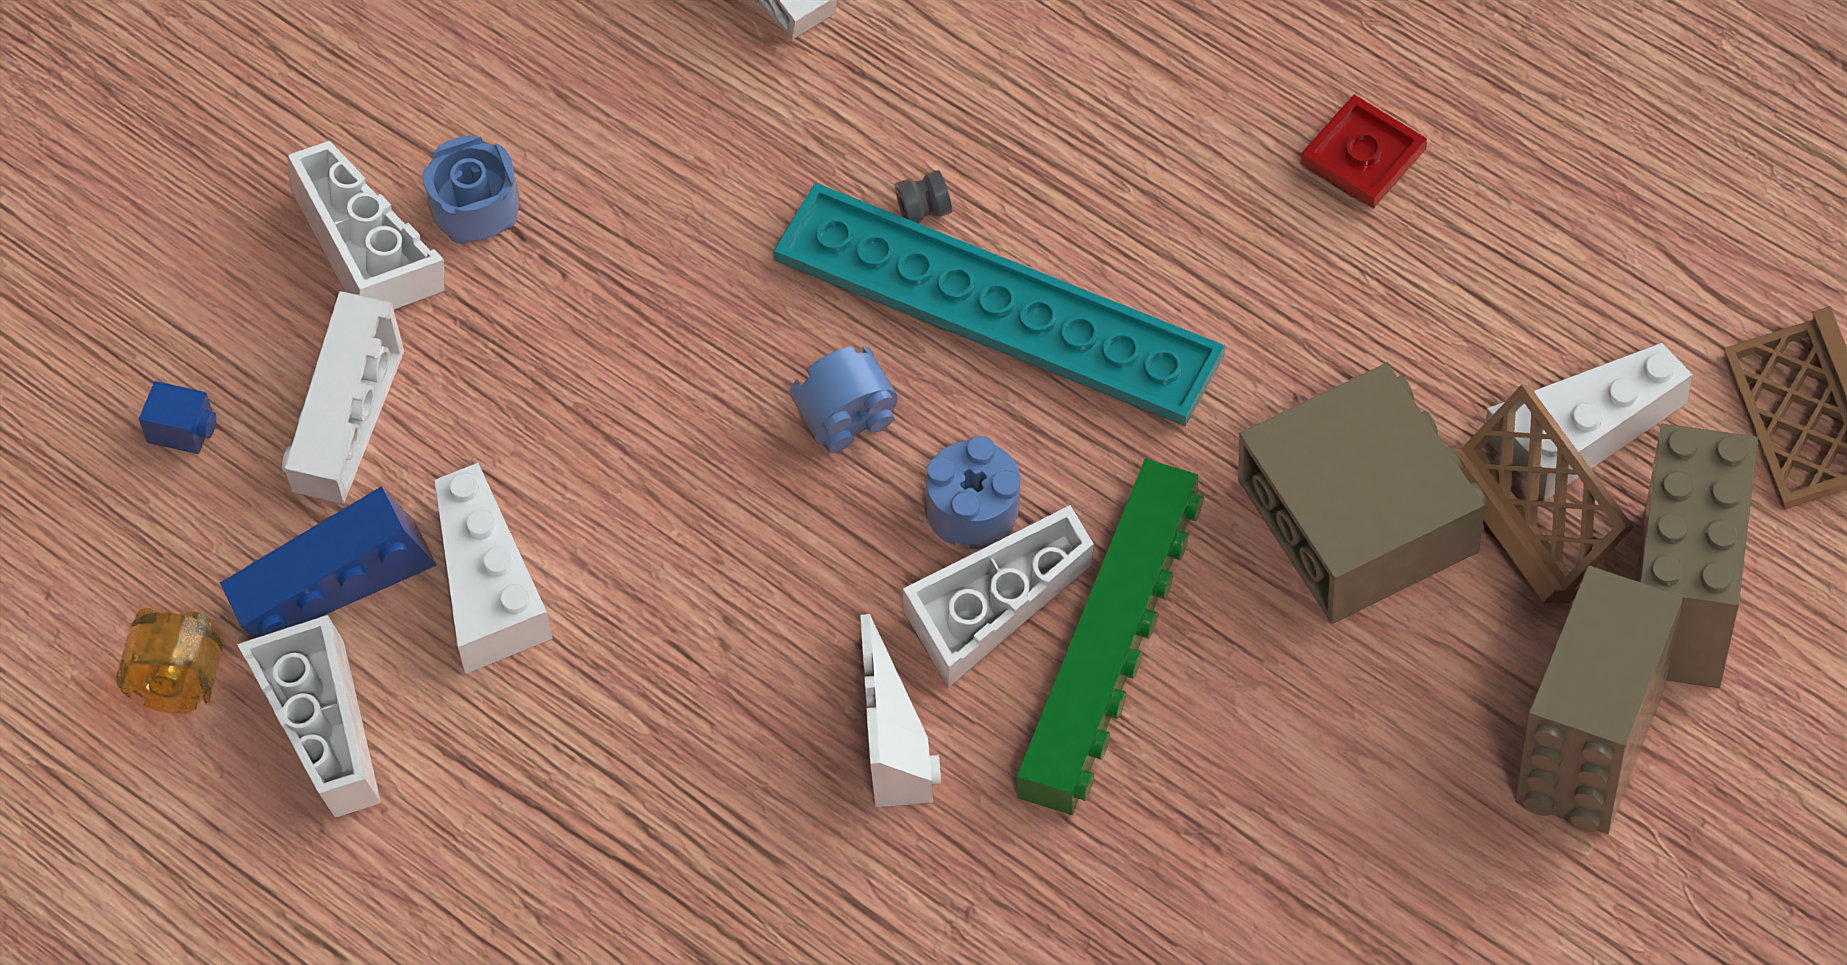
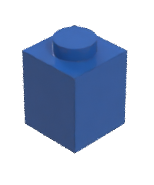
[139,381,216,454]

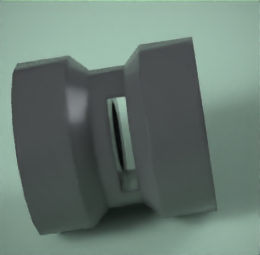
[895,170,952,223]

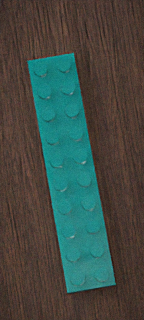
[774,182,1225,426]

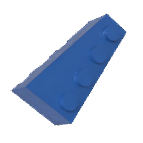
[220,486,437,639]

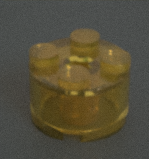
[116,608,223,713]

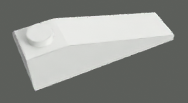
[860,614,941,807]

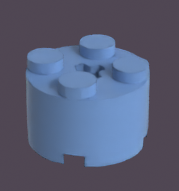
[423,136,520,244]
[790,346,898,453]
[926,436,1021,548]

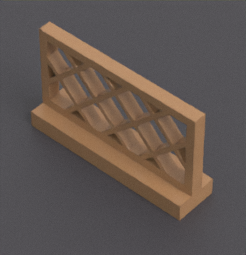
[1724,306,1847,509]
[1453,385,1634,603]

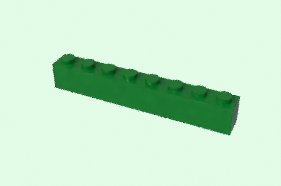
[1016,459,1204,815]

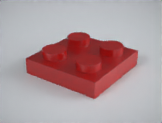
[1300,94,1427,209]

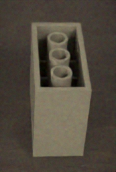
[1238,362,1487,624]
[1636,423,1759,688]
[1516,565,1683,834]

